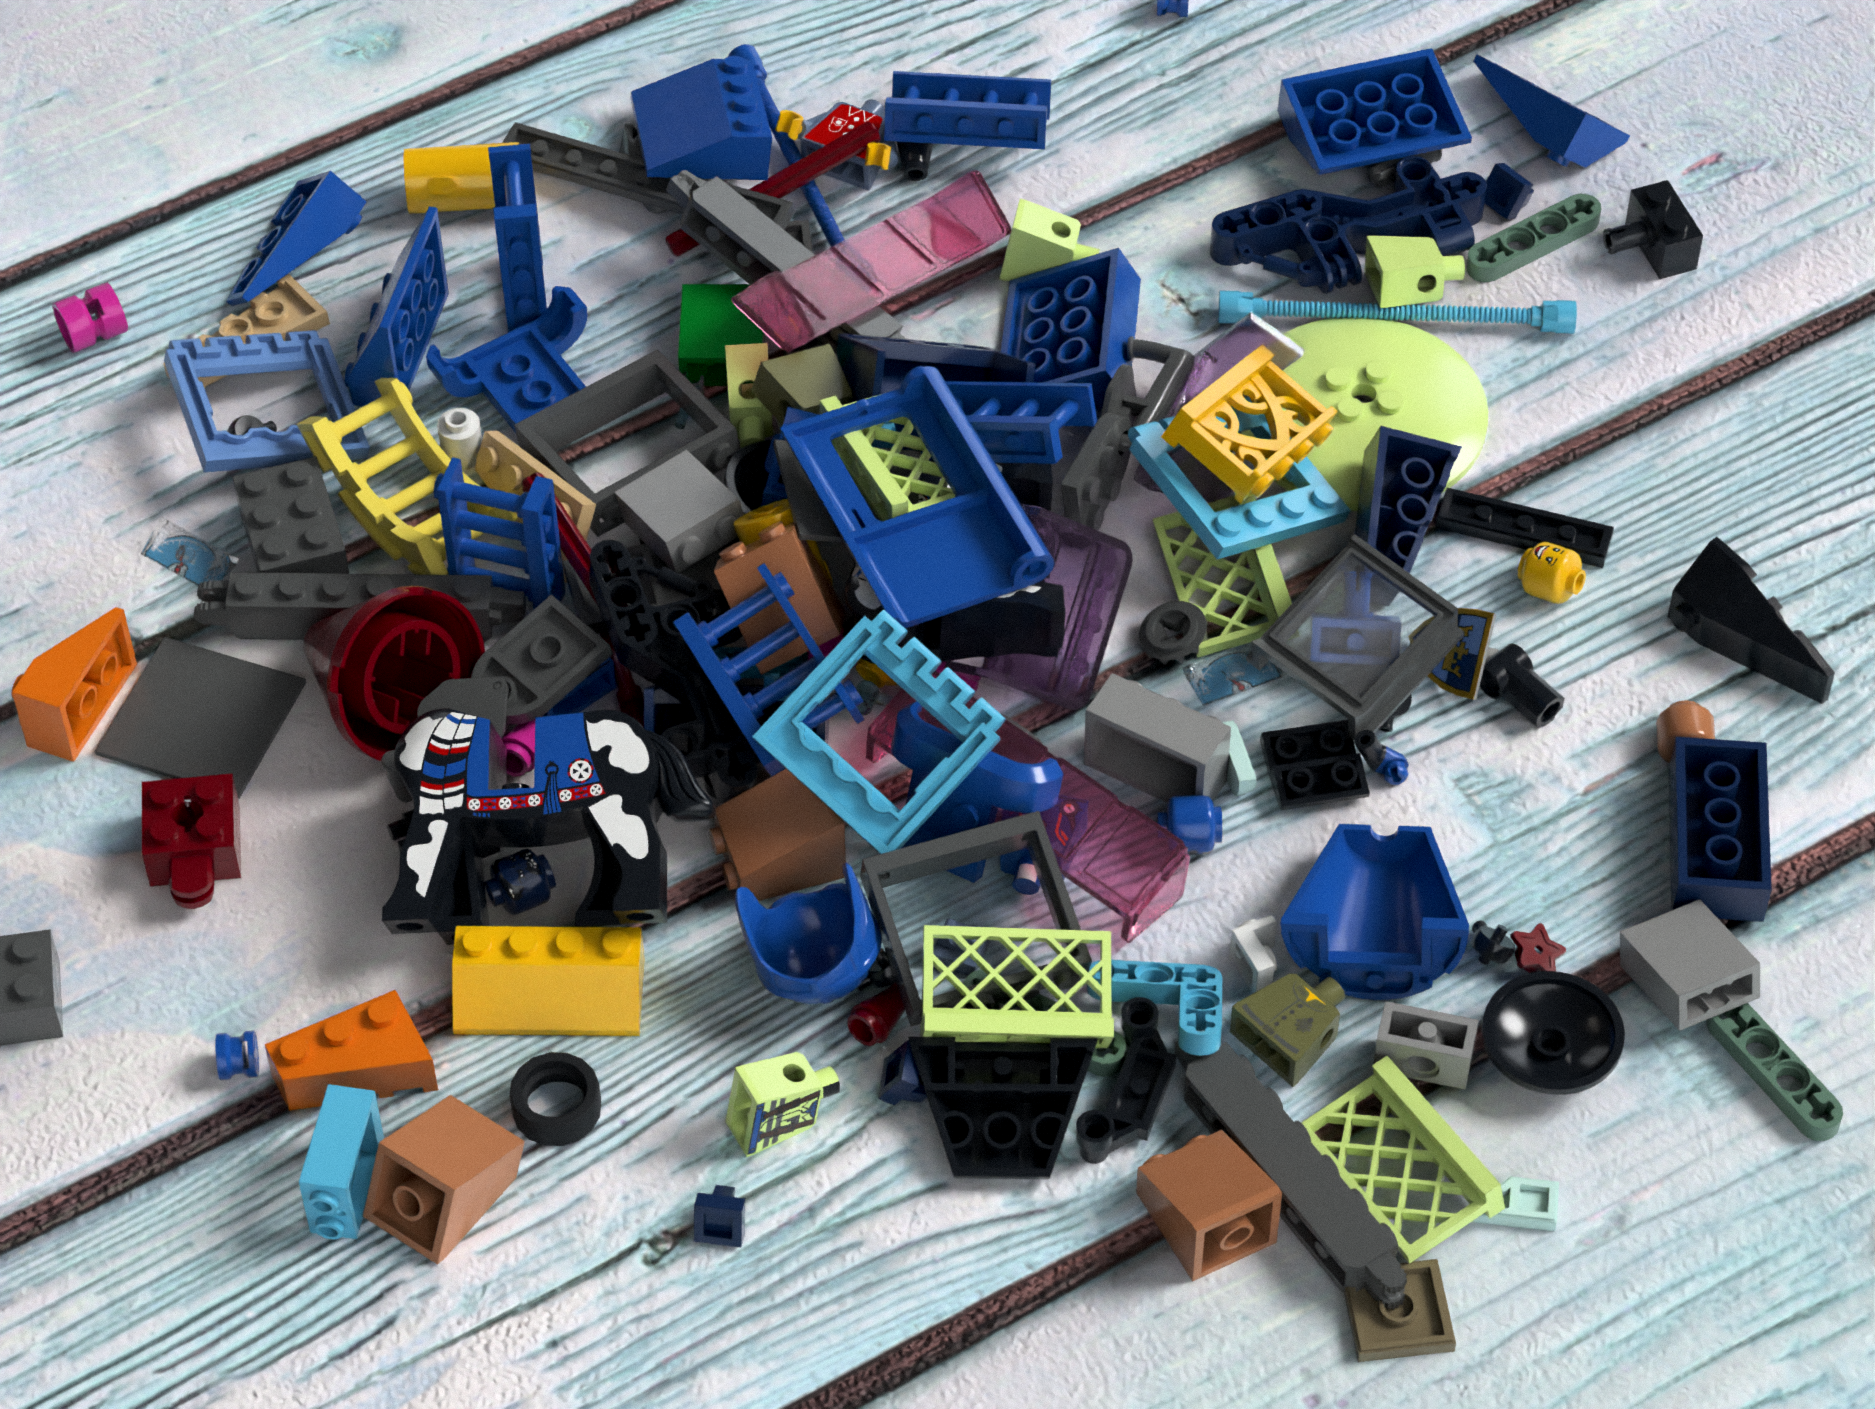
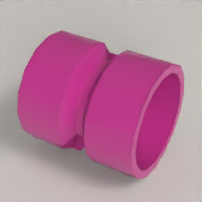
[52,282,128,353]

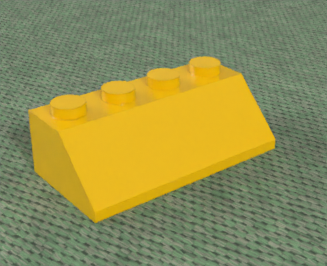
[452,926,645,1036]

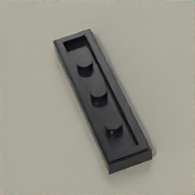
[1436,488,1614,568]

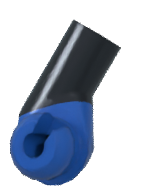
[1354,729,1409,785]

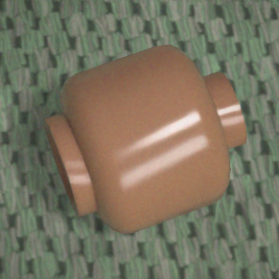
[1656,700,1715,763]

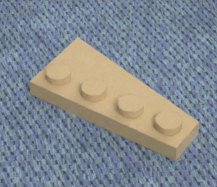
[163,273,330,388]
[475,431,596,583]

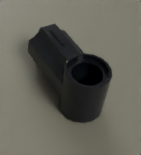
[1479,643,1565,727]

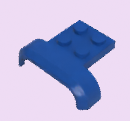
[426,286,588,433]
[891,701,1064,883]

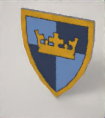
[1408,608,1499,700]

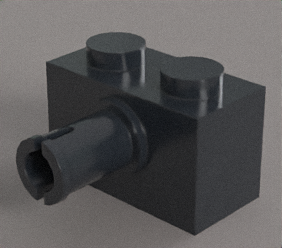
[1603,180,1703,279]

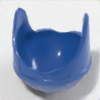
[734,862,882,1004]

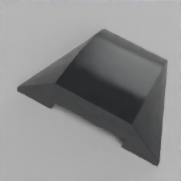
[908,1037,1098,1179]

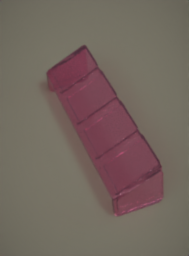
[731,170,1011,353]
[866,671,1190,943]

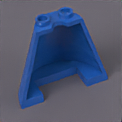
[1280,824,1469,1000]

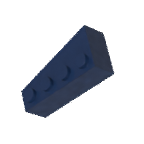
[1352,426,1462,607]

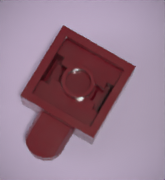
[142,773,241,909]

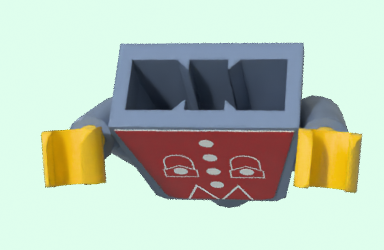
[775,99,898,191]

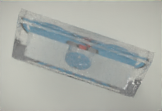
[141,517,240,586]
[1182,642,1284,706]

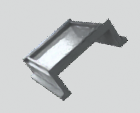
[1246,534,1464,740]

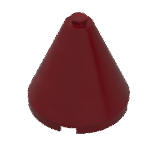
[303,586,485,761]

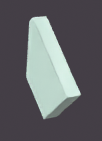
[1472,1176,1559,1231]

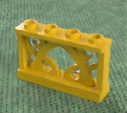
[1161,344,1338,504]

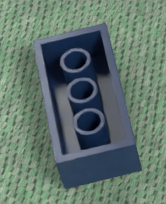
[1669,737,1772,922]

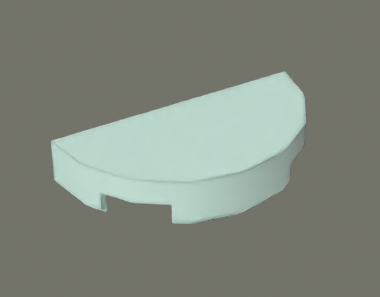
[1222,720,1256,796]

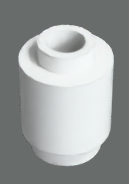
[437,408,482,470]

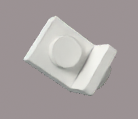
[1229,915,1277,994]

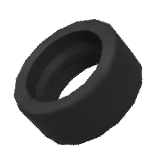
[509,1052,601,1146]

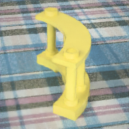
[297,378,517,575]

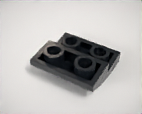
[1260,719,1370,810]

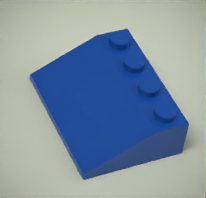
[1277,48,1472,175]
[630,56,772,180]
[344,206,449,407]
[1001,248,1141,411]

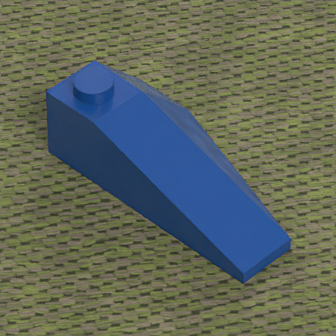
[1473,54,1630,168]
[226,170,367,306]

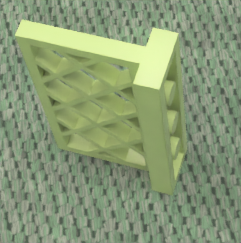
[820,393,955,521]
[1153,492,1300,658]
[920,925,1114,1048]
[1302,1056,1505,1264]

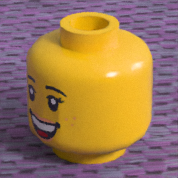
[1517,542,1586,604]

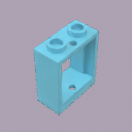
[299,1084,384,1239]

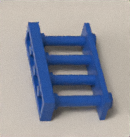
[884,71,1051,150]
[488,144,547,333]
[894,381,1097,464]
[434,457,566,609]
[673,563,865,776]

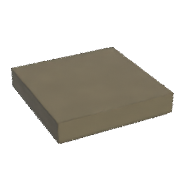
[1344,1259,1456,1362]

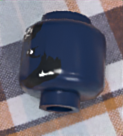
[484,848,556,915]

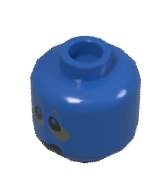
[1157,795,1222,855]

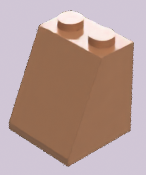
[714,521,846,675]
[709,769,846,901]
[363,1095,525,1265]
[1136,1130,1282,1282]

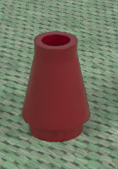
[847,983,905,1046]

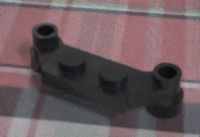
[1076,997,1177,1164]

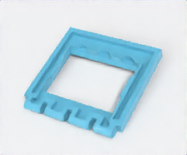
[1128,397,1351,559]
[752,610,1006,854]

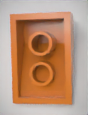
[12,607,137,762]

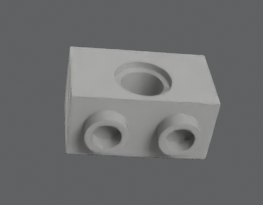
[1372,1001,1479,1089]

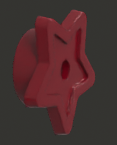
[1510,923,1566,973]

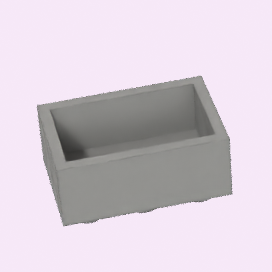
[1084,673,1231,803]

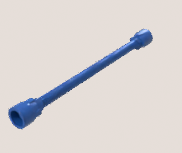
[728,44,876,296]

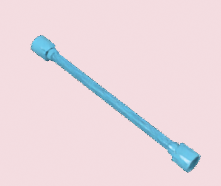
[1218,290,1577,334]

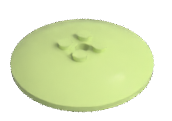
[1240,317,1488,511]

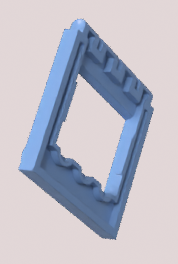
[164,330,370,473]

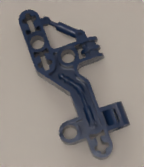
[1210,156,1487,294]

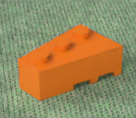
[265,990,438,1111]

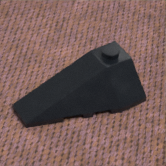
[1667,537,1835,704]

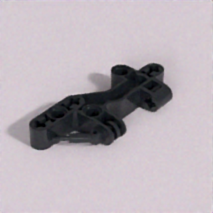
[589,540,777,804]

